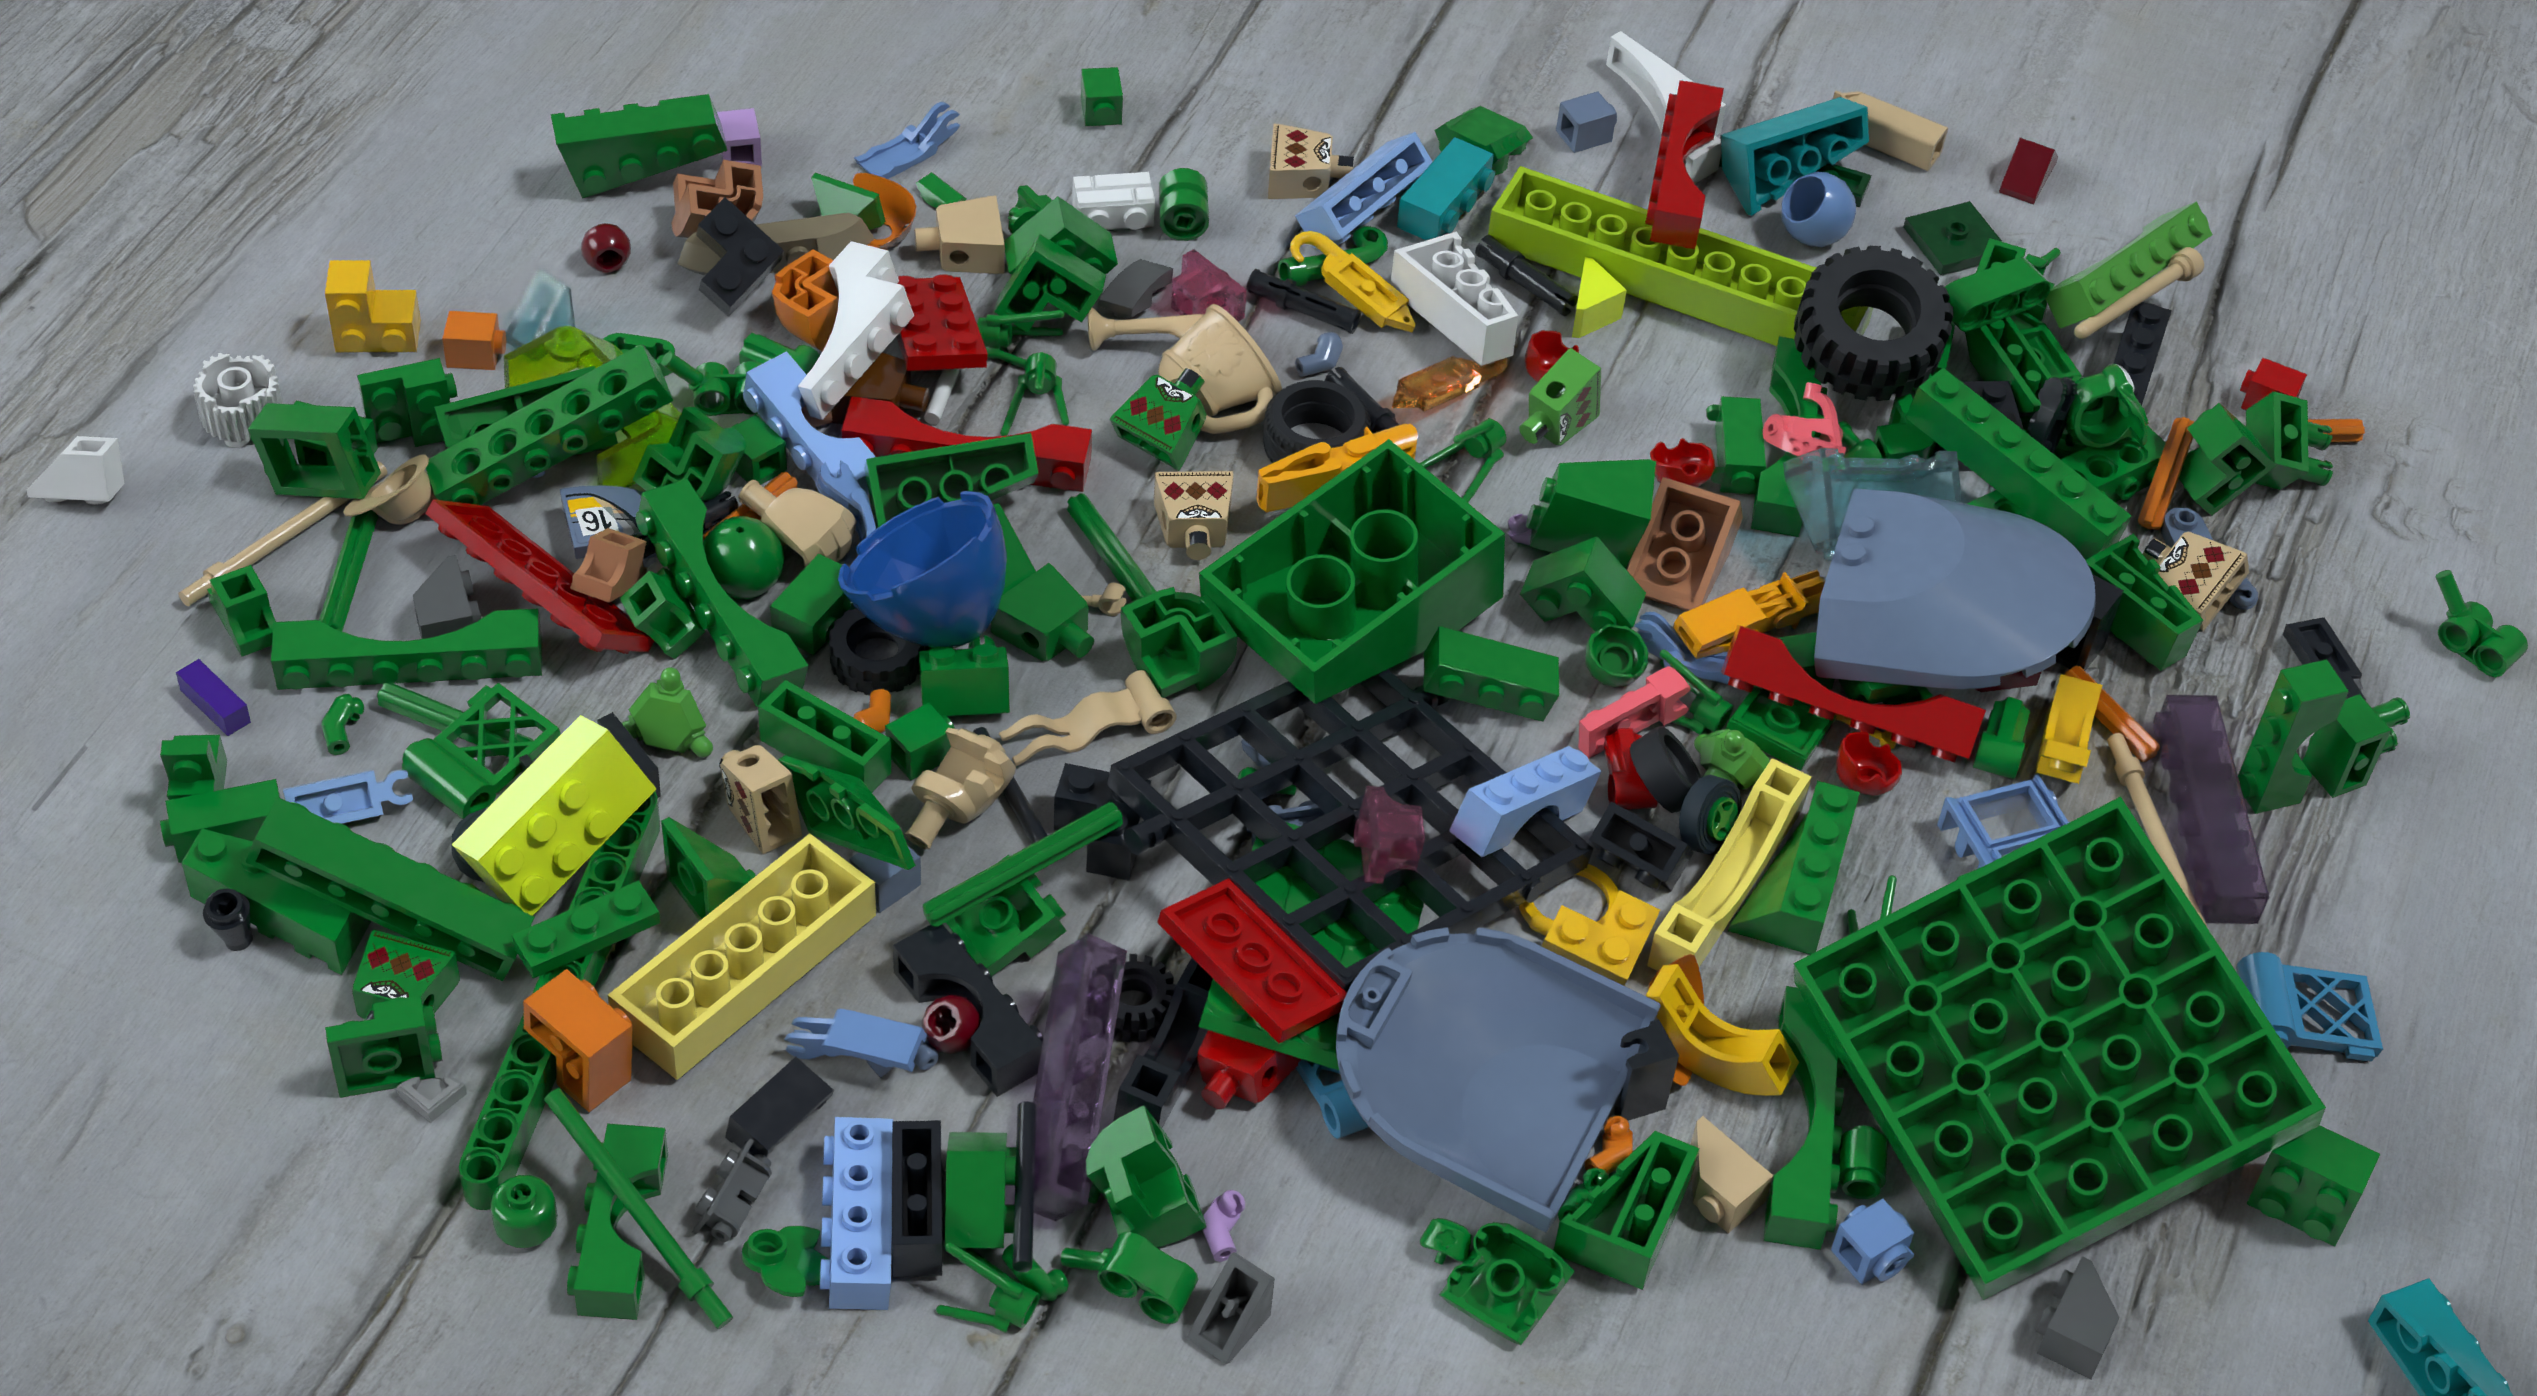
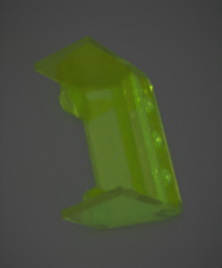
[503,326,681,488]

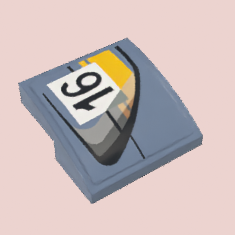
[560,486,657,559]

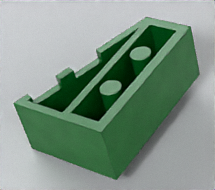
[2086,533,2203,671]
[1553,1131,1700,1290]

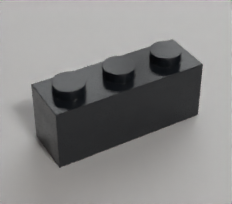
[892,1120,942,1277]

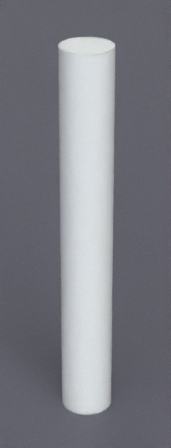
[924,369,960,425]

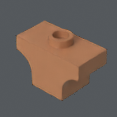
[571,528,647,602]

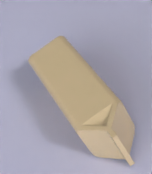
[1833,91,1948,171]

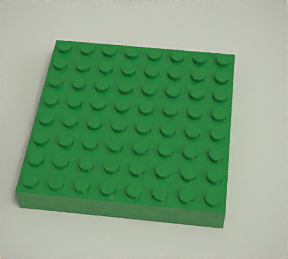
[1794,796,2326,1300]

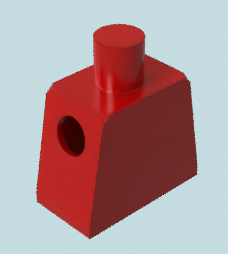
[1197,1030,1302,1109]

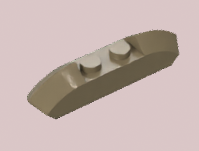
[678,213,875,275]

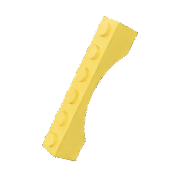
[1647,758,1811,971]

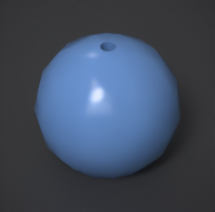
[1781,172,1856,247]

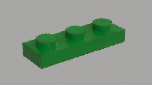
[511,880,660,978]

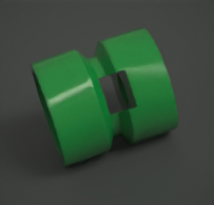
[1159,168,1209,241]

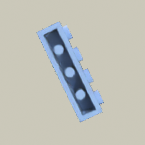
[1295,132,1432,248]
[820,1117,893,1310]

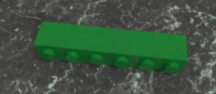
[1906,367,2132,560]
[245,797,535,982]

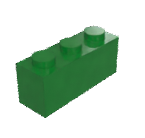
[1424,626,1559,722]
[758,680,892,792]

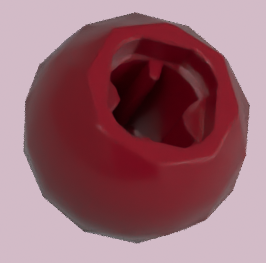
[581,223,631,273]
[922,995,981,1054]

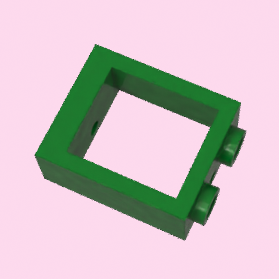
[248,403,381,499]

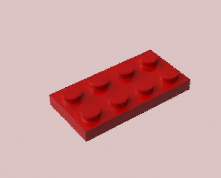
[896,274,988,371]
[1157,878,1347,1043]

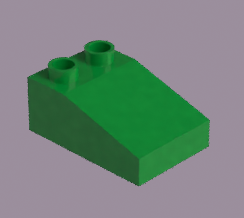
[1199,439,1505,704]

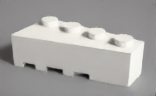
[1391,231,1518,366]

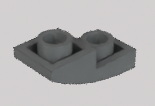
[1098,259,1173,318]

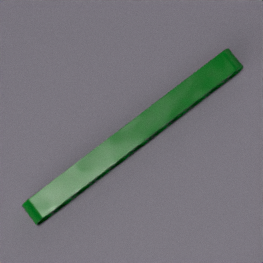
[459,791,661,1210]

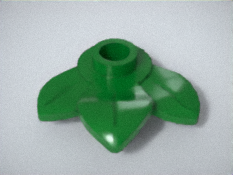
[741,1226,829,1297]

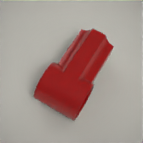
[1604,728,1658,810]

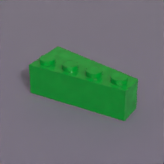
[550,94,728,199]
[864,433,1038,529]
[182,829,371,975]

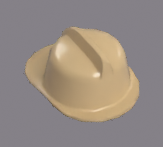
[343,454,437,525]

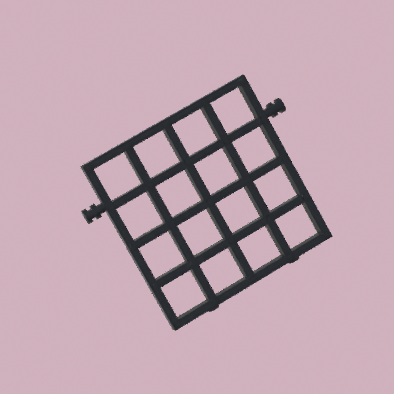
[1107,669,1594,992]

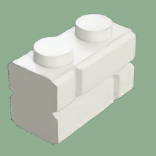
[1072,172,1155,230]

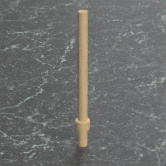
[178,461,388,607]
[2107,733,2208,928]

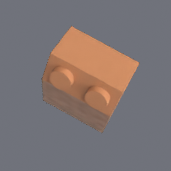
[1627,477,1743,611]

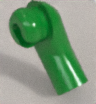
[1558,1168,1609,1221]

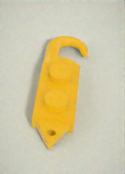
[1290,231,1416,333]

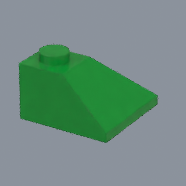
[661,817,756,921]

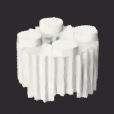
[193,353,283,448]

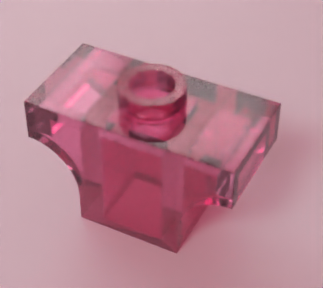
[1171,249,1247,322]
[1354,786,1425,883]

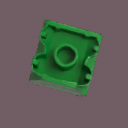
[1434,106,1533,175]
[1439,1222,1575,1345]

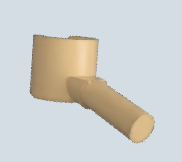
[1082,583,1127,616]

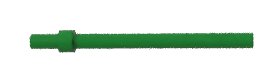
[544,1088,733,1329]

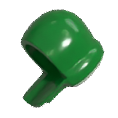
[2065,364,2149,448]

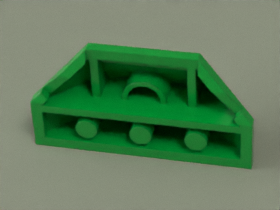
[1965,311,2082,413]

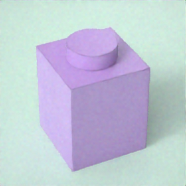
[717,108,762,167]

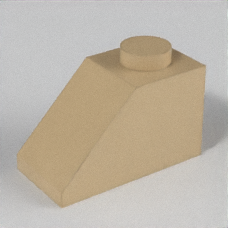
[1690,1116,1774,1234]

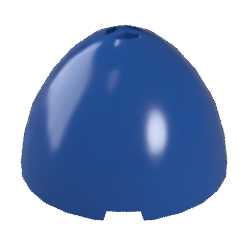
[838,491,1007,648]

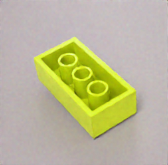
[452,715,657,916]

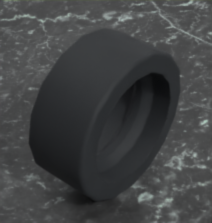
[1630,727,1702,813]

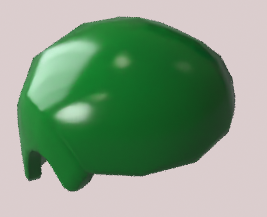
[1585,624,1648,687]

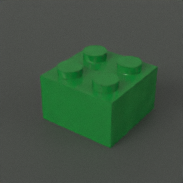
[2247,1125,2380,1247]

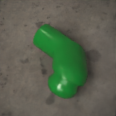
[321,694,364,755]
[1002,1244,1069,1301]

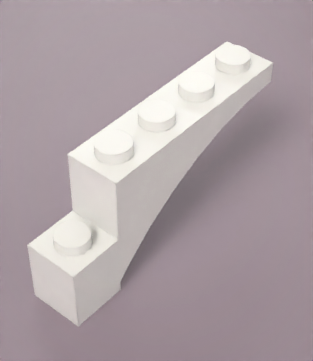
[1606,31,1726,184]
[798,241,914,420]

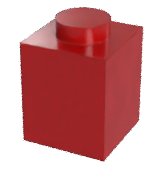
[2240,357,2307,410]

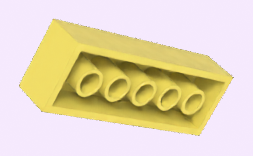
[608,833,876,1080]

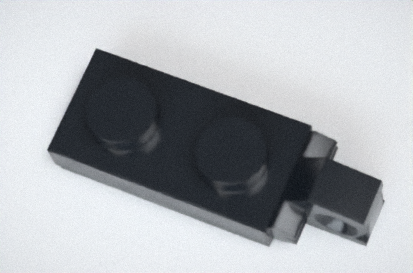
[2283,617,2366,701]

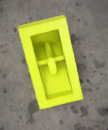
[1572,257,1627,338]

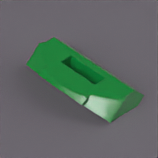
[916,172,967,208]

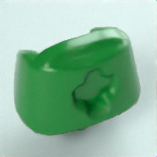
[1420,1218,1472,1265]

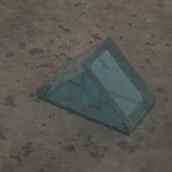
[506,269,576,359]

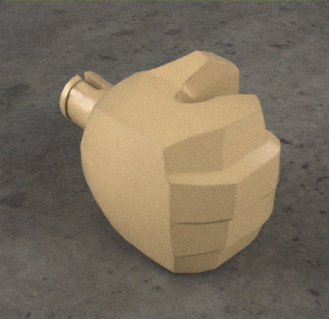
[738,480,857,567]
[905,728,1016,850]

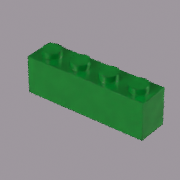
[1728,780,1860,955]

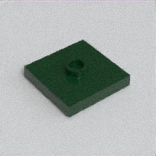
[1903,201,2002,275]

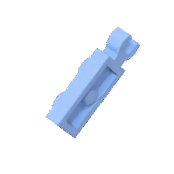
[283,770,413,824]

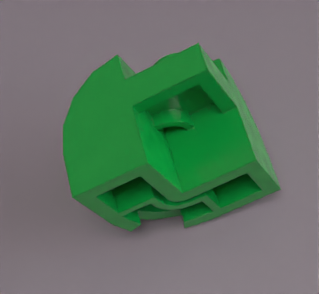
[632,407,747,502]
[1121,587,1238,698]
[1086,1105,1207,1247]

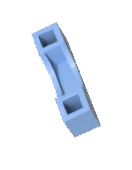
[743,351,875,495]
[1449,746,1602,857]

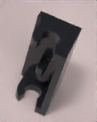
[1614,1019,1679,1121]
[725,1057,834,1157]

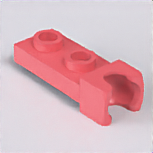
[1578,666,1690,759]

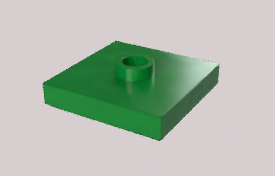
[1726,686,1837,771]

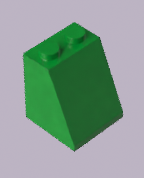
[1526,459,1656,569]

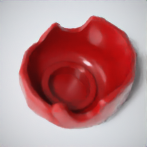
[1525,330,1579,382]
[1650,438,1715,487]
[1836,731,1902,796]

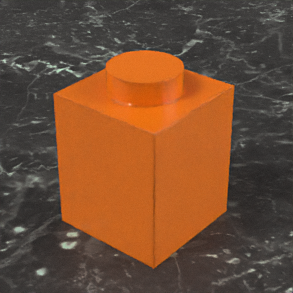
[442,311,506,370]

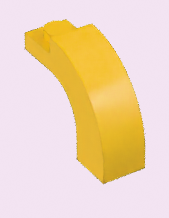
[2036,674,2103,784]
[1645,964,1799,1096]

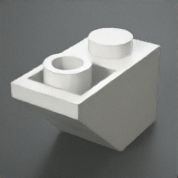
[27,436,125,505]

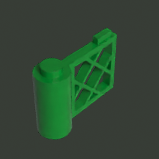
[402,683,561,819]

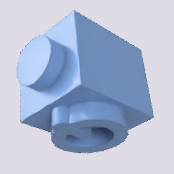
[1831,1199,1914,1285]

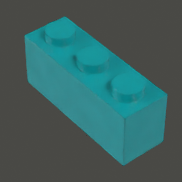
[1397,137,1495,240]

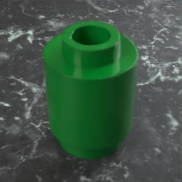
[1839,1125,1888,1199]

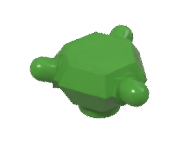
[622,667,713,757]
[1694,729,1769,789]

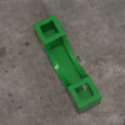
[2235,659,2349,814]
[567,1123,668,1320]

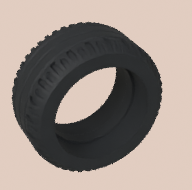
[1263,380,1371,463]

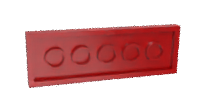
[425,499,654,654]

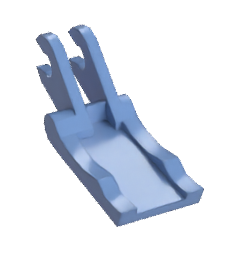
[854,102,960,179]
[817,460,876,542]
[1634,612,1730,684]
[784,1009,927,1072]

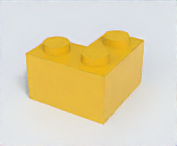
[325,260,421,352]
[1542,890,1660,986]

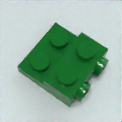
[357,358,458,447]
[946,854,1067,977]
[325,995,443,1098]

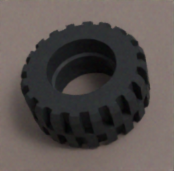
[1794,245,1953,401]

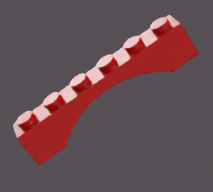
[1645,80,1724,249]
[842,396,1092,492]
[1721,625,1986,763]

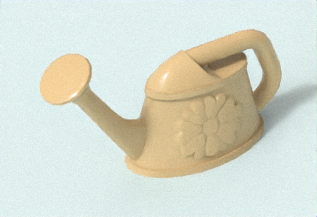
[1088,304,1282,434]

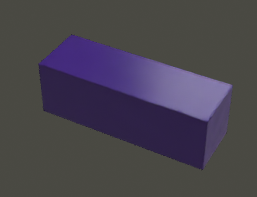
[176,659,251,736]

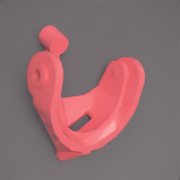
[1763,382,1846,470]

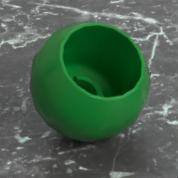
[703,516,784,600]

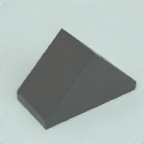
[1186,1252,1275,1364]

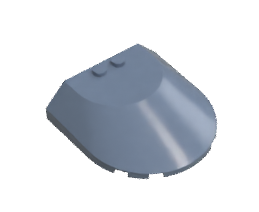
[1814,489,2096,689]
[1336,927,1661,1233]

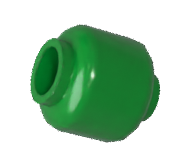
[490,1175,558,1248]

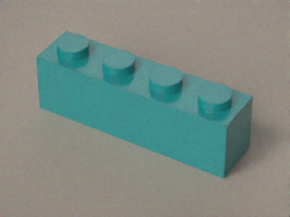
[1720,97,1869,216]
[2368,1278,2513,1396]

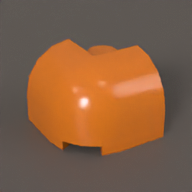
[772,249,839,352]

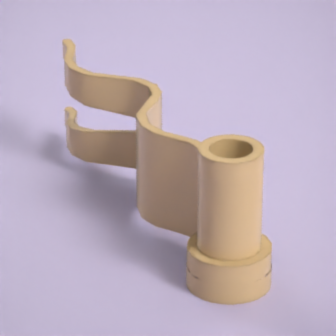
[999,670,1177,766]

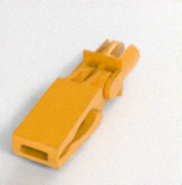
[1256,424,1418,513]
[1673,570,1825,659]

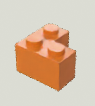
[523,969,633,1112]

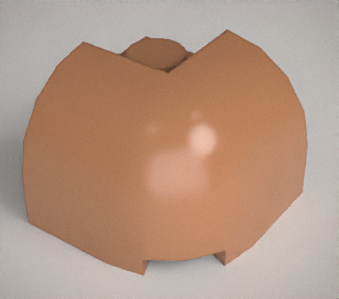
[671,160,763,238]

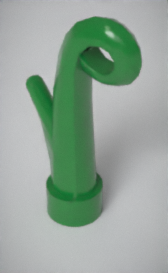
[1278,226,1388,287]

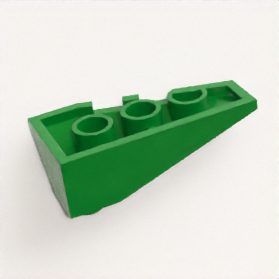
[434,365,618,455]
[778,755,916,870]

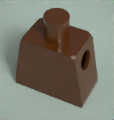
[831,352,929,424]

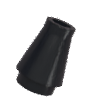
[203,888,253,951]

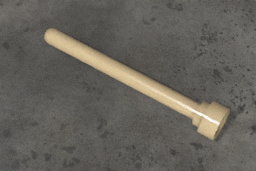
[2074,247,2204,339]

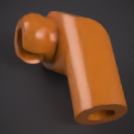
[853,689,891,733]
[1585,1116,1633,1174]

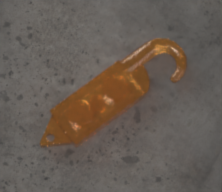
[1392,356,1508,412]

